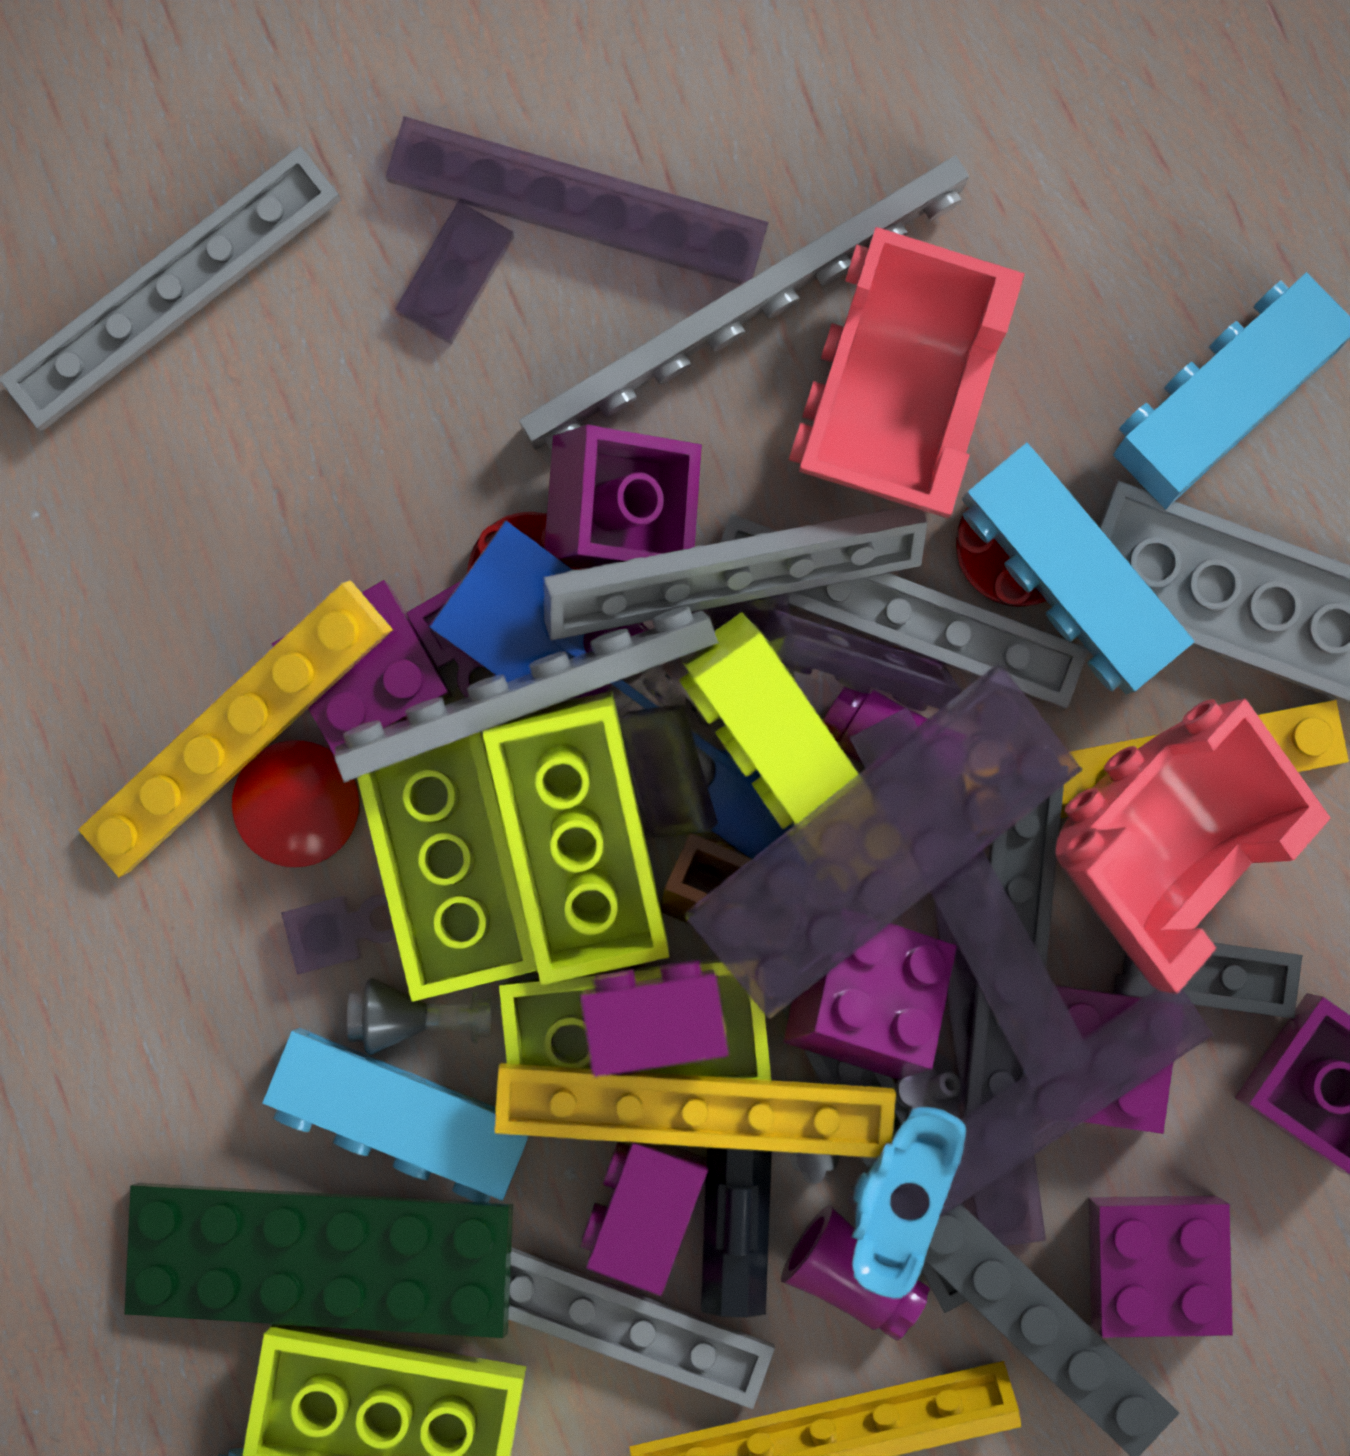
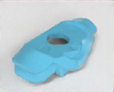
[852,1107,966,1299]

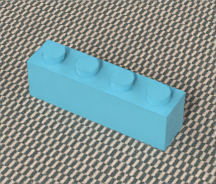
[1113,272,1350,510]
[961,442,1195,695]
[262,1027,529,1203]

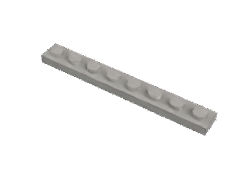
[519,155,969,450]

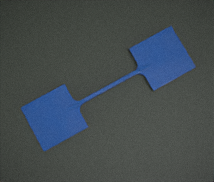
[429,521,807,877]

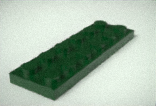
[124,1183,513,1338]

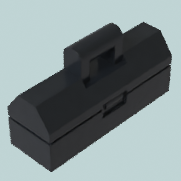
[701,1147,772,1318]

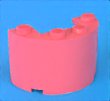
[789,227,1025,519]
[1055,698,1331,993]

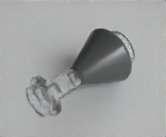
[347,978,492,1055]

